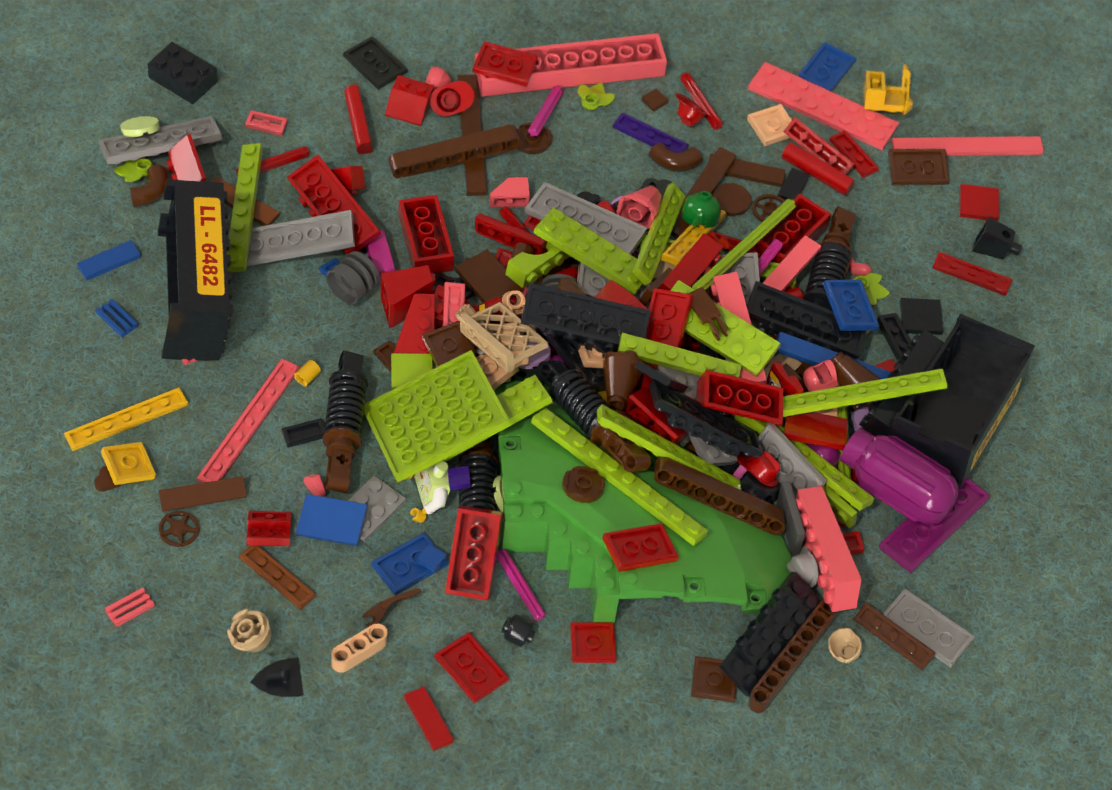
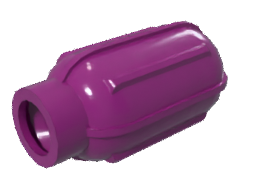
[840,428,958,524]

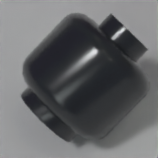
[501,614,535,647]

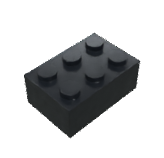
[147,42,217,104]

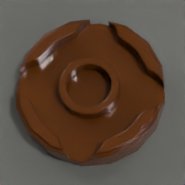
[517,122,552,155]
[713,183,751,217]
[562,466,605,503]

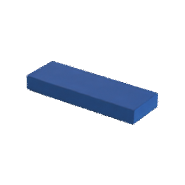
[77,240,141,281]

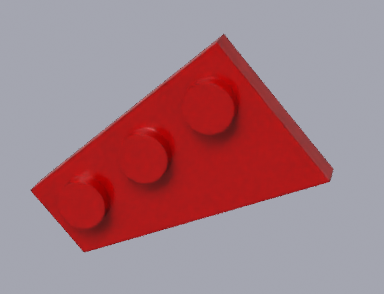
[394,294,435,354]

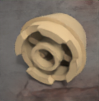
[227,609,271,653]

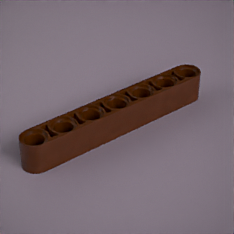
[388,124,522,178]
[654,457,785,535]
[748,598,838,713]

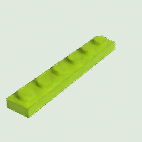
[618,333,741,377]

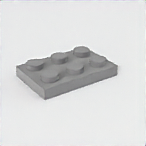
[348,476,406,542]

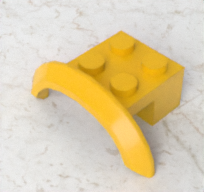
[863,65,913,116]

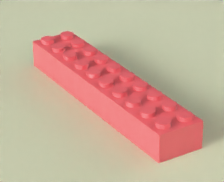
[474,34,667,97]

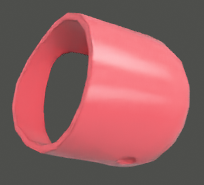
[803,359,838,392]

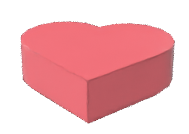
[304,474,326,497]

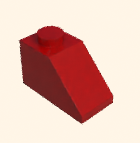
[330,166,365,195]

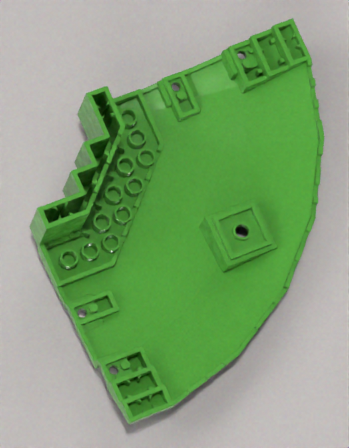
[494,377,792,623]

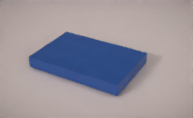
[798,42,857,92]
[823,280,879,331]
[296,494,368,547]
[371,532,448,596]

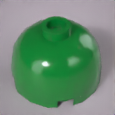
[682,191,721,228]

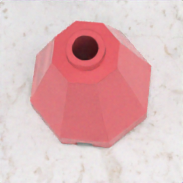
[616,186,662,230]

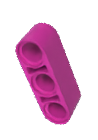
[366,230,395,280]

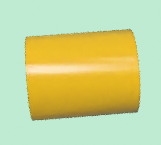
[294,360,321,387]

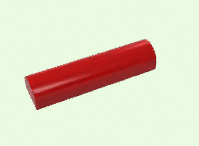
[344,84,373,154]
[783,117,855,175]
[781,142,854,196]
[475,213,548,255]

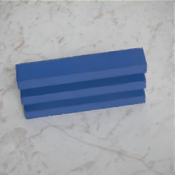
[96,299,138,337]

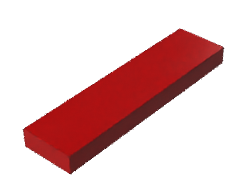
[932,252,1013,296]

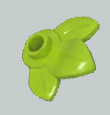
[577,83,615,110]
[114,157,153,182]
[853,273,890,306]

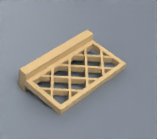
[459,302,548,373]

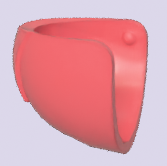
[425,66,452,90]

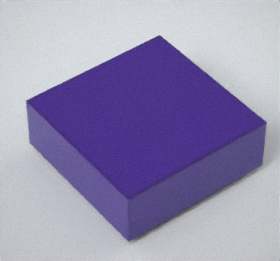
[448,466,471,490]

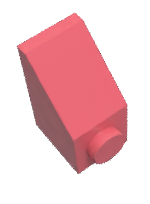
[489,177,530,207]

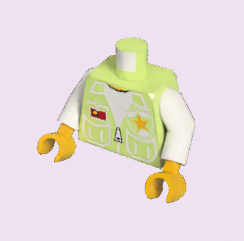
[408,461,450,523]

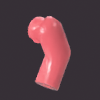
[848,257,872,276]

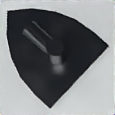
[250,657,304,697]

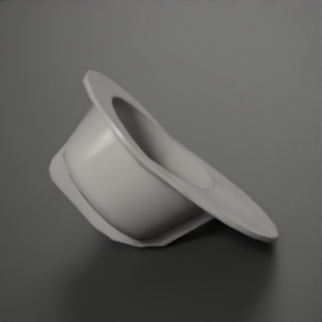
[787,546,818,588]

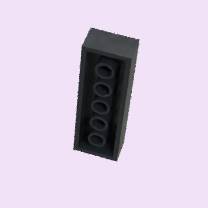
[859,330,944,436]

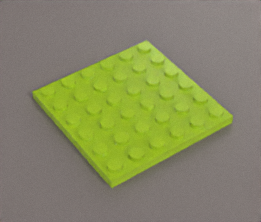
[364,350,512,483]

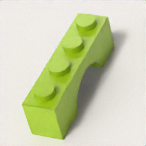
[505,242,571,288]

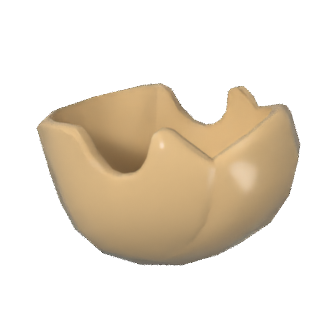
[828,628,862,663]

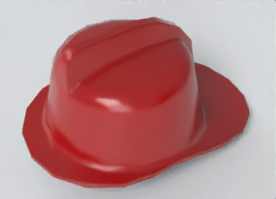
[430,81,474,117]
[675,93,708,127]
[737,451,781,487]

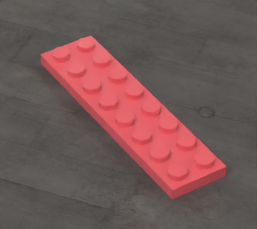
[748,62,899,151]

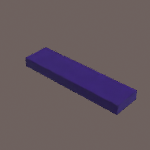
[613,113,689,152]

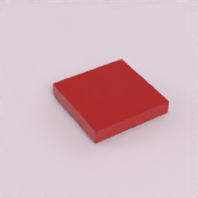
[959,184,999,221]
[570,622,616,663]

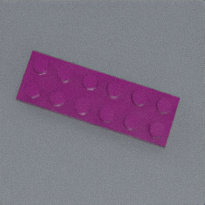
[879,478,990,574]

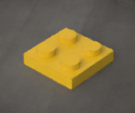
[101,442,156,485]

